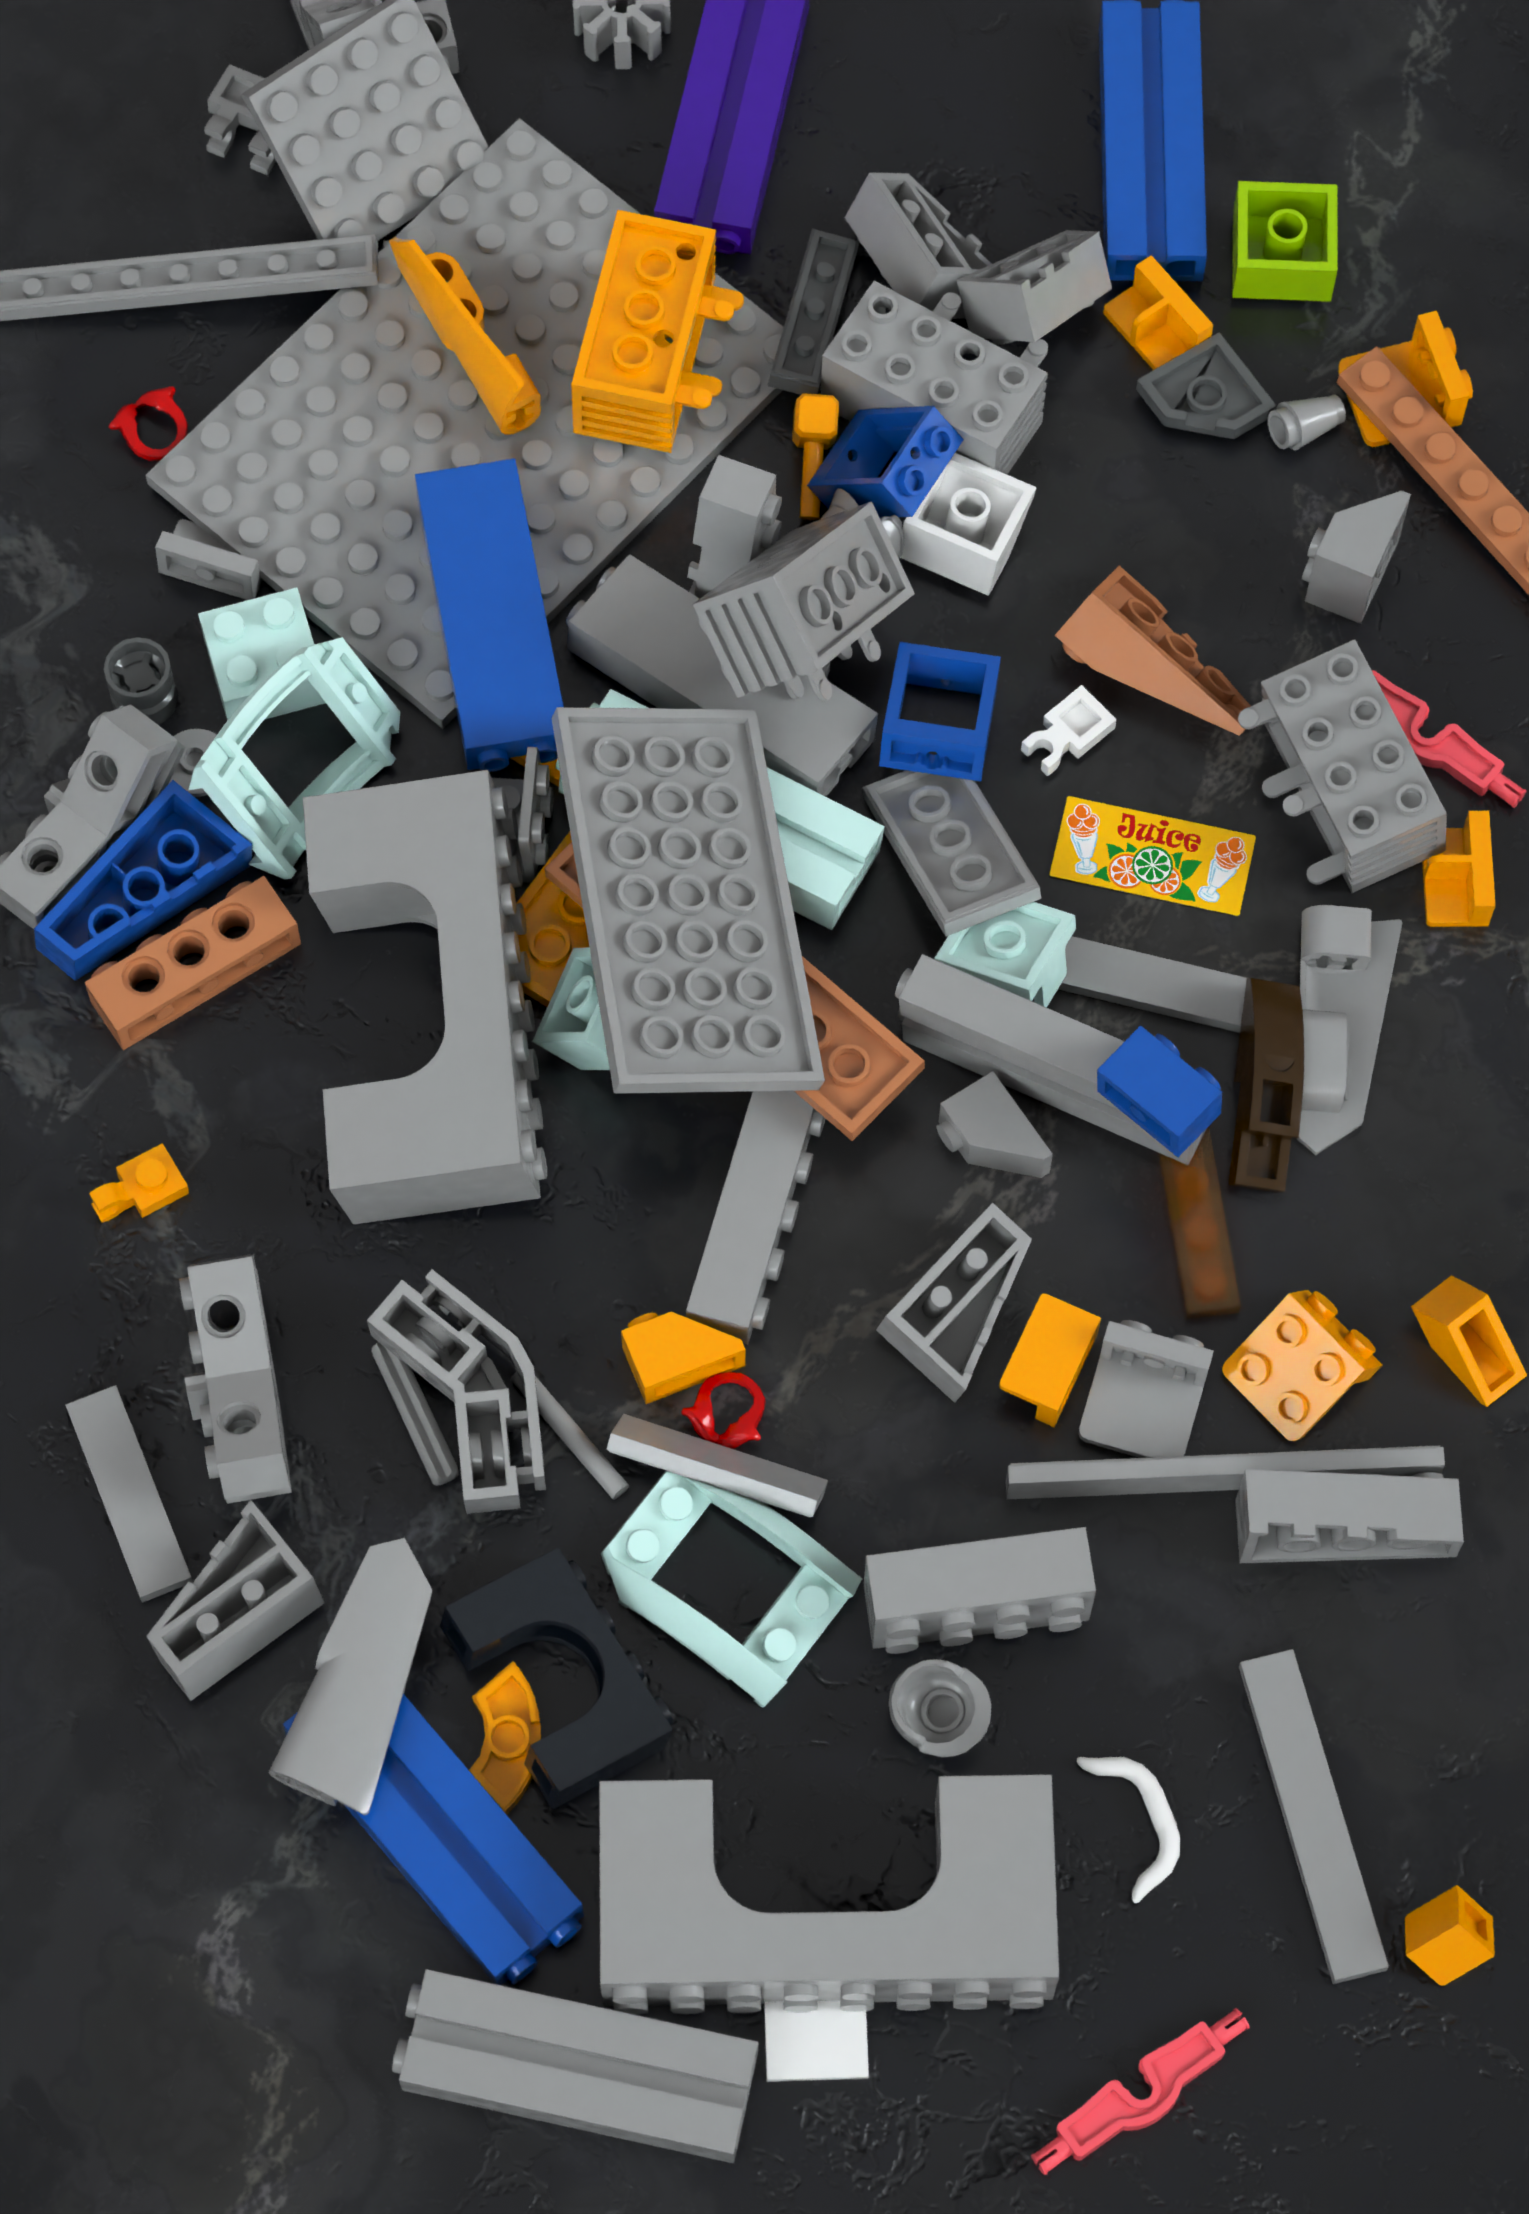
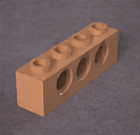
[85,876,301,1051]

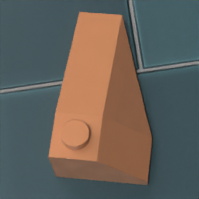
[1055,566,1251,736]

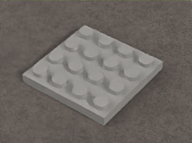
[241,0,489,241]

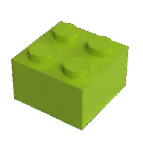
[1232,181,1337,302]

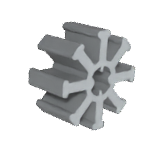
[573,0,671,69]

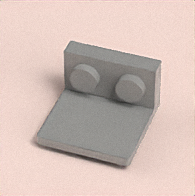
[492,747,554,883]

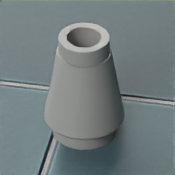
[1268,394,1346,450]

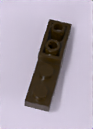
[1228,978,1304,1193]

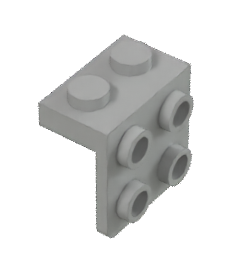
[1079,1320,1214,1458]

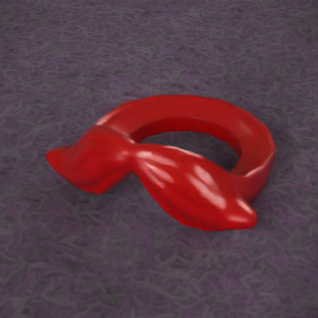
[108,386,188,461]
[681,1372,766,1449]

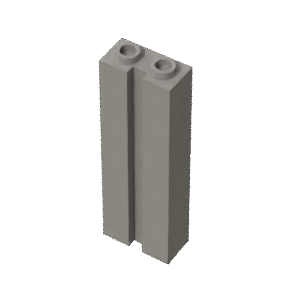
[566,554,878,797]
[895,954,1207,1165]
[392,1969,758,2164]

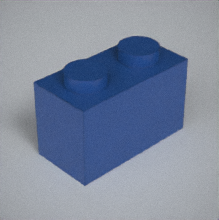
[1097,1025,1222,1158]

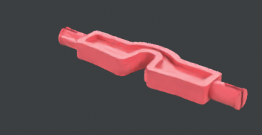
[1372,670,1527,808]
[1031,2008,1250,2175]

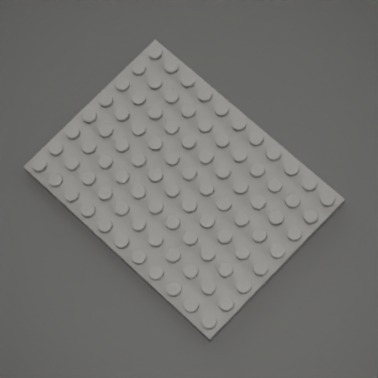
[146,118,784,729]

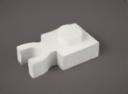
[1021,685,1117,777]

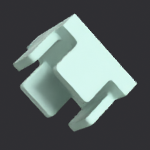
[934,902,1076,1008]

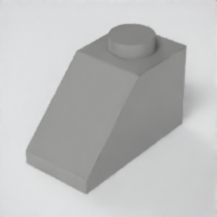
[936,1071,1053,1178]

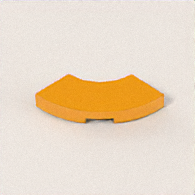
[469,1661,541,1815]

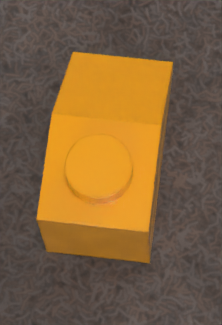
[1411,1275,1527,1407]
[621,1312,745,1404]

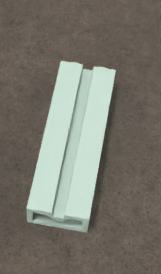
[555,689,885,930]

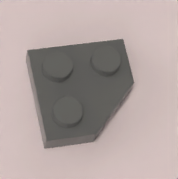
[1136,332,1277,439]

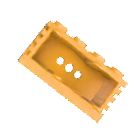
[571,209,744,453]

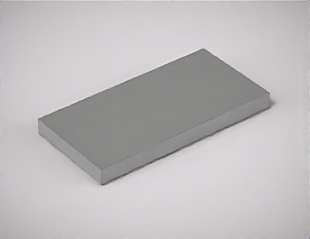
[862,770,1041,937]

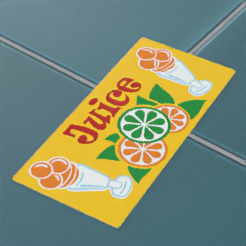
[1050,796,1256,916]

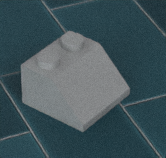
[1302,490,1411,624]

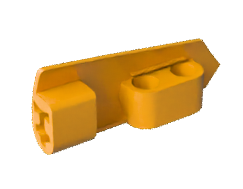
[389,237,541,435]

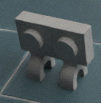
[204,64,276,175]

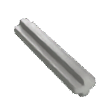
[371,1342,459,1486]

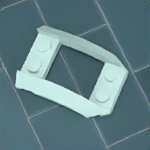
[189,637,400,879]
[600,1470,862,1708]

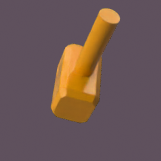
[792,393,839,520]

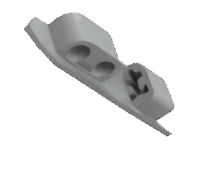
[1296,905,1402,1155]
[268,1538,433,1815]

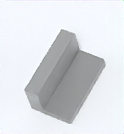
[155,519,263,600]

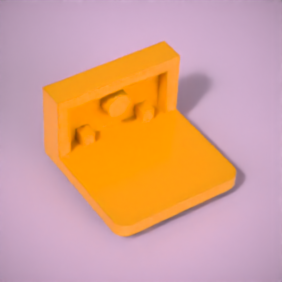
[1338,310,1473,447]
[1222,1290,1383,1441]

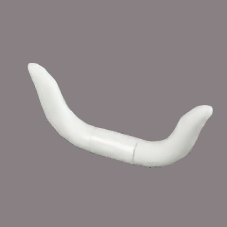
[1077,1757,1180,1904]

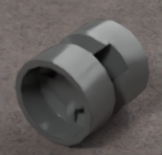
[104,637,178,725]

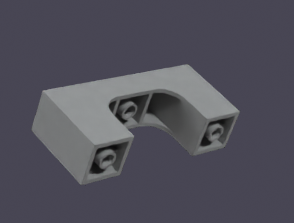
[303,770,547,1225]
[599,1775,1059,2015]

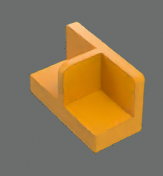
[1103,255,1213,370]
[1422,811,1495,927]
[999,1294,1101,1428]

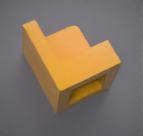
[1405,1885,1495,1985]

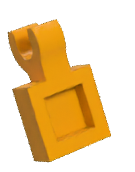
[89,1143,189,1223]

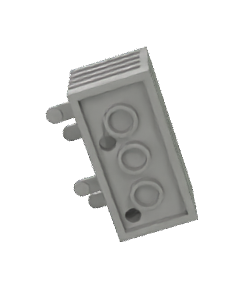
[821,281,1048,474]
[692,501,915,701]
[1238,639,1447,893]

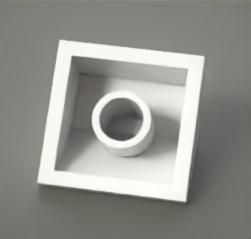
[900,453,1037,596]

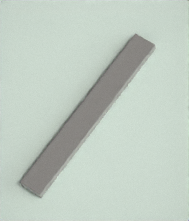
[0,234,379,321]
[1005,1446,1445,1500]

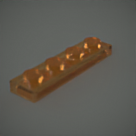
[1158,1126,1241,1319]

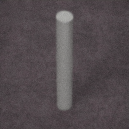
[511,1372,629,1500]

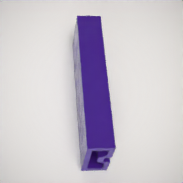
[654,0,809,255]

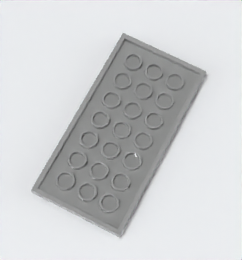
[551,707,825,1094]

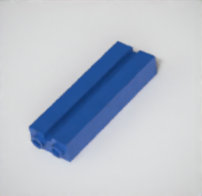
[1099,0,1207,281]
[415,458,563,772]
[283,1694,584,1986]

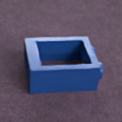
[807,406,964,518]
[879,642,1001,782]

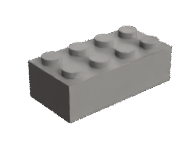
[864,1527,1096,1654]

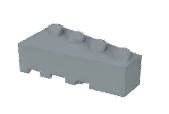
[1235,1469,1464,1563]

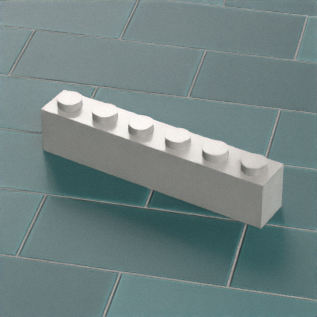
[686,1091,826,1345]

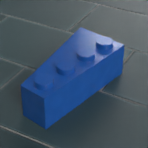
[34,780,253,981]

